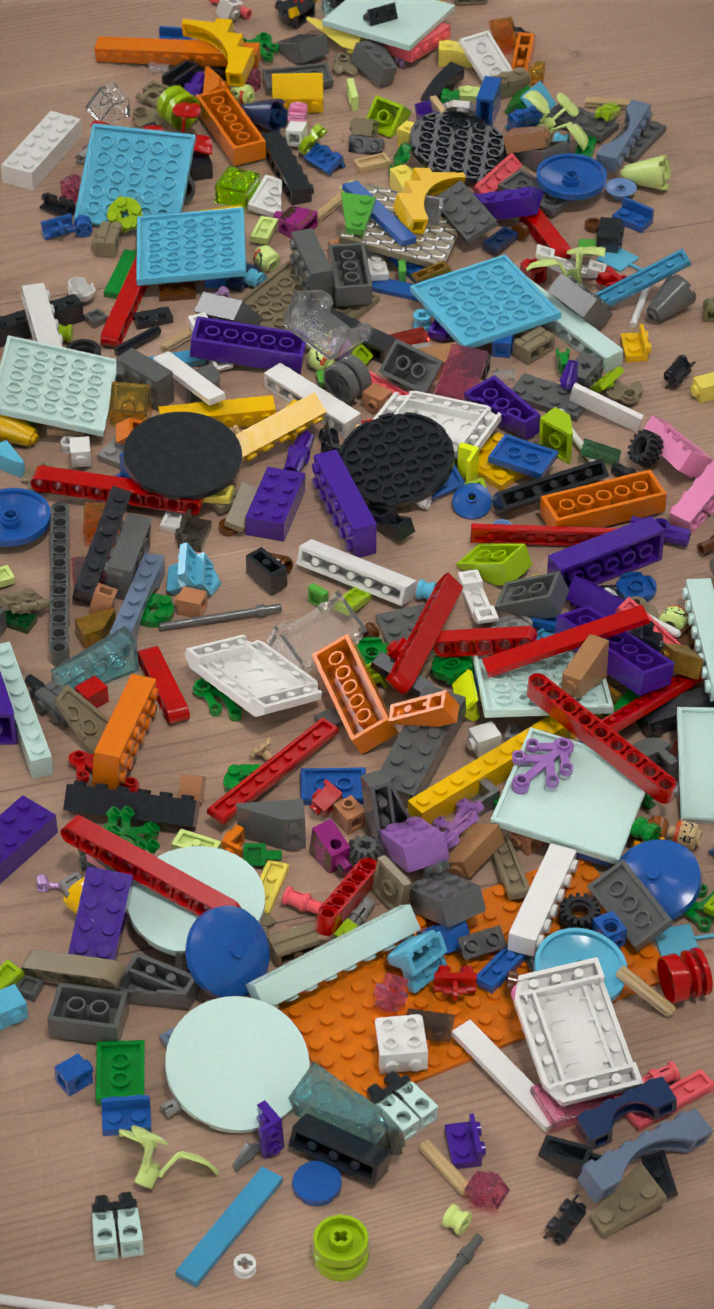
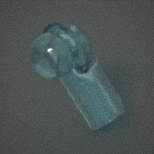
[320,0,335,15]

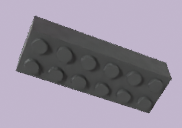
[381,685,466,808]

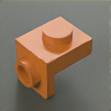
[221,824,245,859]

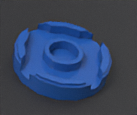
[616,571,657,602]
[292,1161,342,1206]

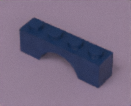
[577,1076,677,1150]

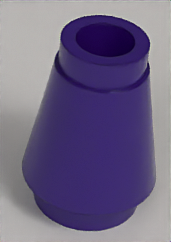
[559,360,579,390]

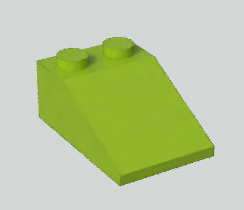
[456,543,533,585]

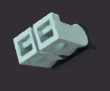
[366,1071,439,1144]
[91,1191,144,1261]

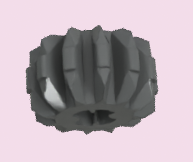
[348,833,384,865]

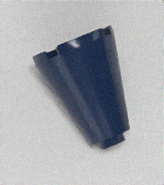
[241,98,288,132]

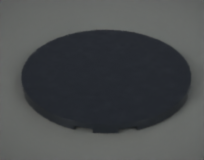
[409,111,509,184]
[123,412,242,500]
[339,412,455,508]

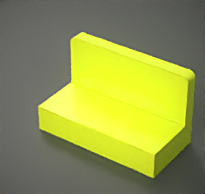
[457,442,479,482]
[452,670,480,722]

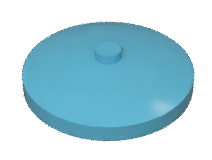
[534,928,627,1002]

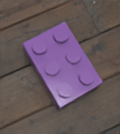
[379,816,450,873]

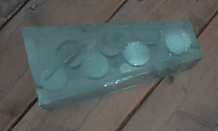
[51,626,139,690]
[288,1062,388,1144]

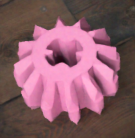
[288,102,308,124]

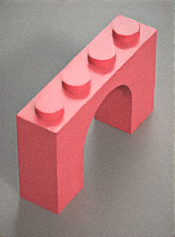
[384,22,451,63]

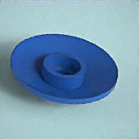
[452,483,492,519]

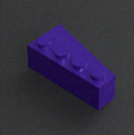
[464,375,541,440]

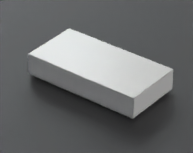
[159,511,188,534]

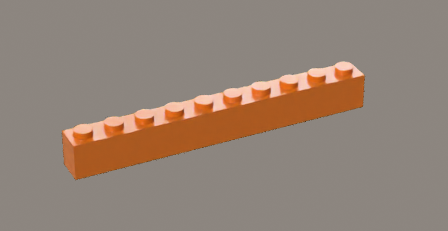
[94,36,261,69]

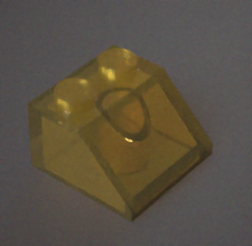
[109,382,152,426]

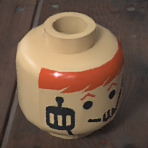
[668,820,702,851]

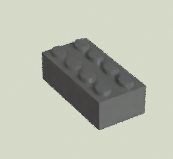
[289,228,333,302]
[328,242,372,306]
[104,513,152,600]

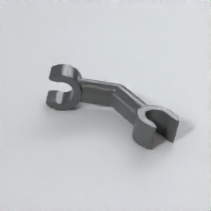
[423,860,450,879]

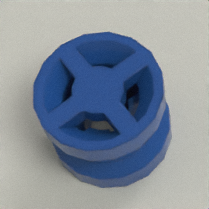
[74,215,93,238]

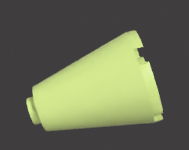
[621,155,671,190]

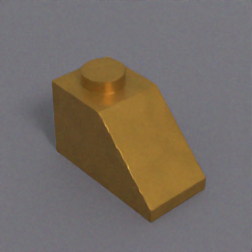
[411,260,452,283]
[75,607,116,650]
[660,643,704,679]

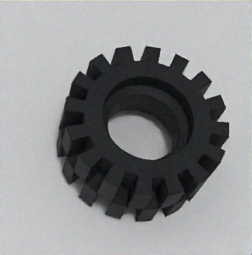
[627,429,664,467]
[559,893,601,930]

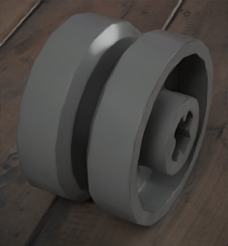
[324,354,372,404]

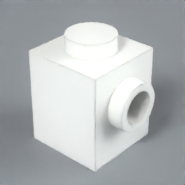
[215,0,243,20]
[285,121,308,147]
[70,436,91,468]
[466,721,501,758]

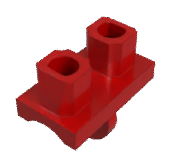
[596,266,627,288]
[434,965,477,1001]

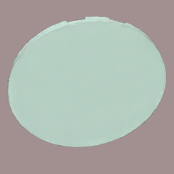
[128,846,265,958]
[165,996,309,1133]

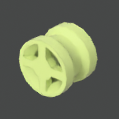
[442,1204,472,1236]

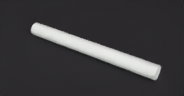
[629,286,651,328]

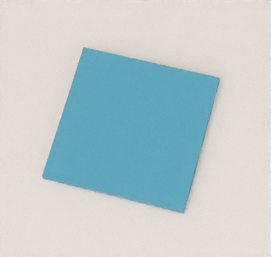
[73,123,196,231]
[137,207,247,286]
[410,254,562,351]

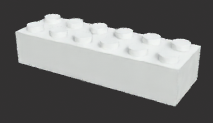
[1,111,82,190]

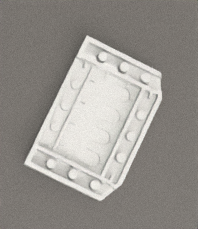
[373,391,501,458]
[185,635,322,717]
[514,957,643,1107]

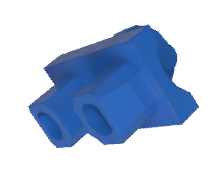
[40,213,75,240]

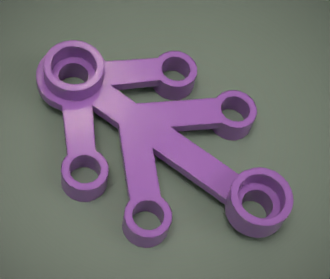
[512,738,574,795]
[432,798,484,849]

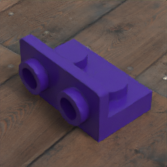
[256,1100,285,1159]
[444,1113,486,1169]

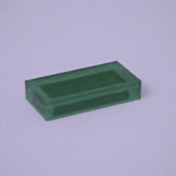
[580,438,621,465]

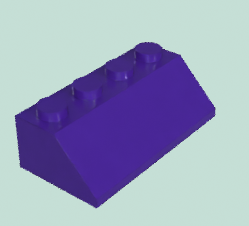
[474,187,543,220]

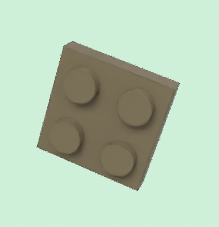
[371,855,412,911]

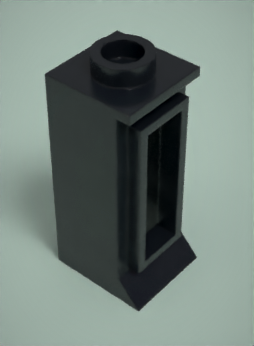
[162,59,199,88]

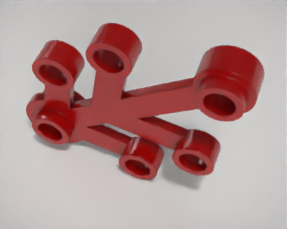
[68,750,139,793]

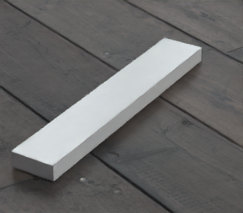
[153,351,226,405]
[451,1020,564,1133]

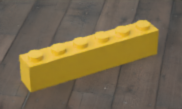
[236,392,326,462]
[159,395,276,428]

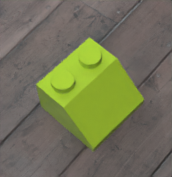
[366,95,412,138]
[539,407,573,465]

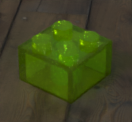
[215,166,261,210]

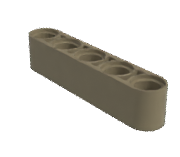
[20,949,126,990]

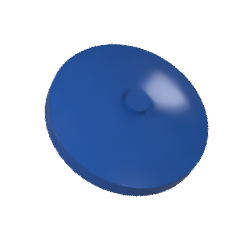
[536,153,607,200]
[0,488,51,547]
[620,839,702,920]
[186,905,270,998]

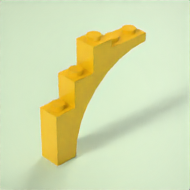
[181,18,255,87]
[393,168,466,234]

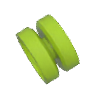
[156,86,200,130]
[313,1214,369,1282]

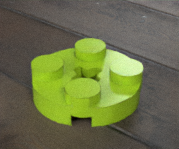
[298,123,328,156]
[107,196,143,233]

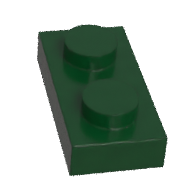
[0,606,38,634]

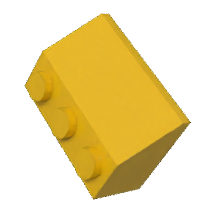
[272,73,323,113]

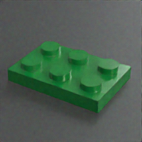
[96,1040,145,1105]

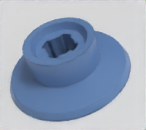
[605,178,637,201]

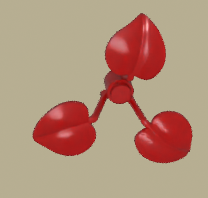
[142,102,212,155]

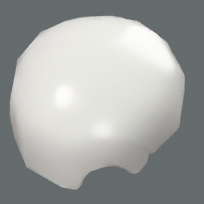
[68,277,96,302]

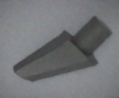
[232,1141,261,1172]

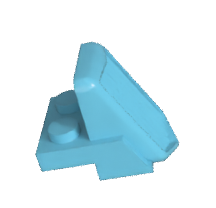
[167,542,221,596]
[387,930,447,993]

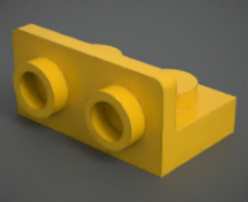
[620,324,652,362]

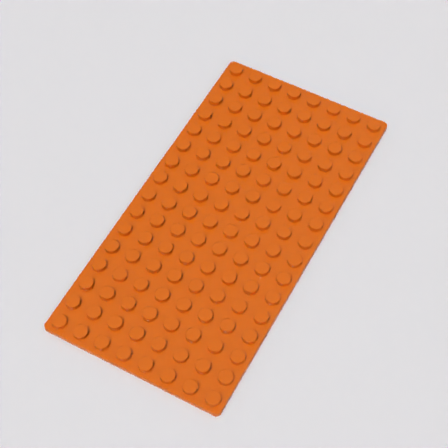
[278,858,661,1112]

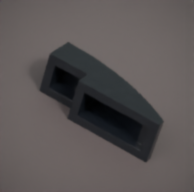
[420,62,464,102]
[368,505,416,541]
[539,1134,602,1179]

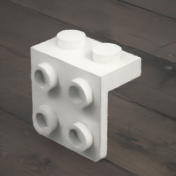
[375,1014,428,1074]

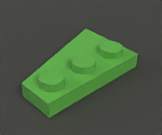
[341,192,376,236]

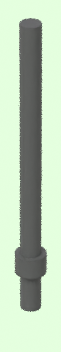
[159,603,282,631]
[418,1234,483,1309]

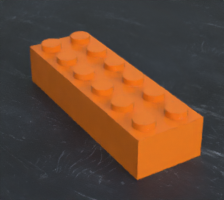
[196,88,266,166]
[540,469,667,528]
[312,633,399,754]
[92,674,159,790]

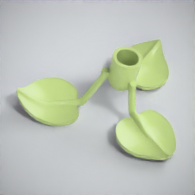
[523,90,588,151]
[526,246,606,284]
[118,1125,219,1189]

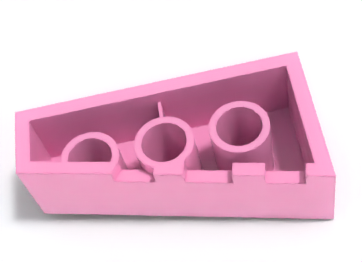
[644,415,713,478]
[669,460,714,534]

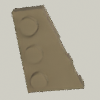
[53,684,109,754]
[590,1161,667,1238]

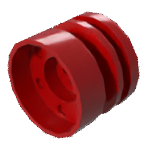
[657,947,713,1004]

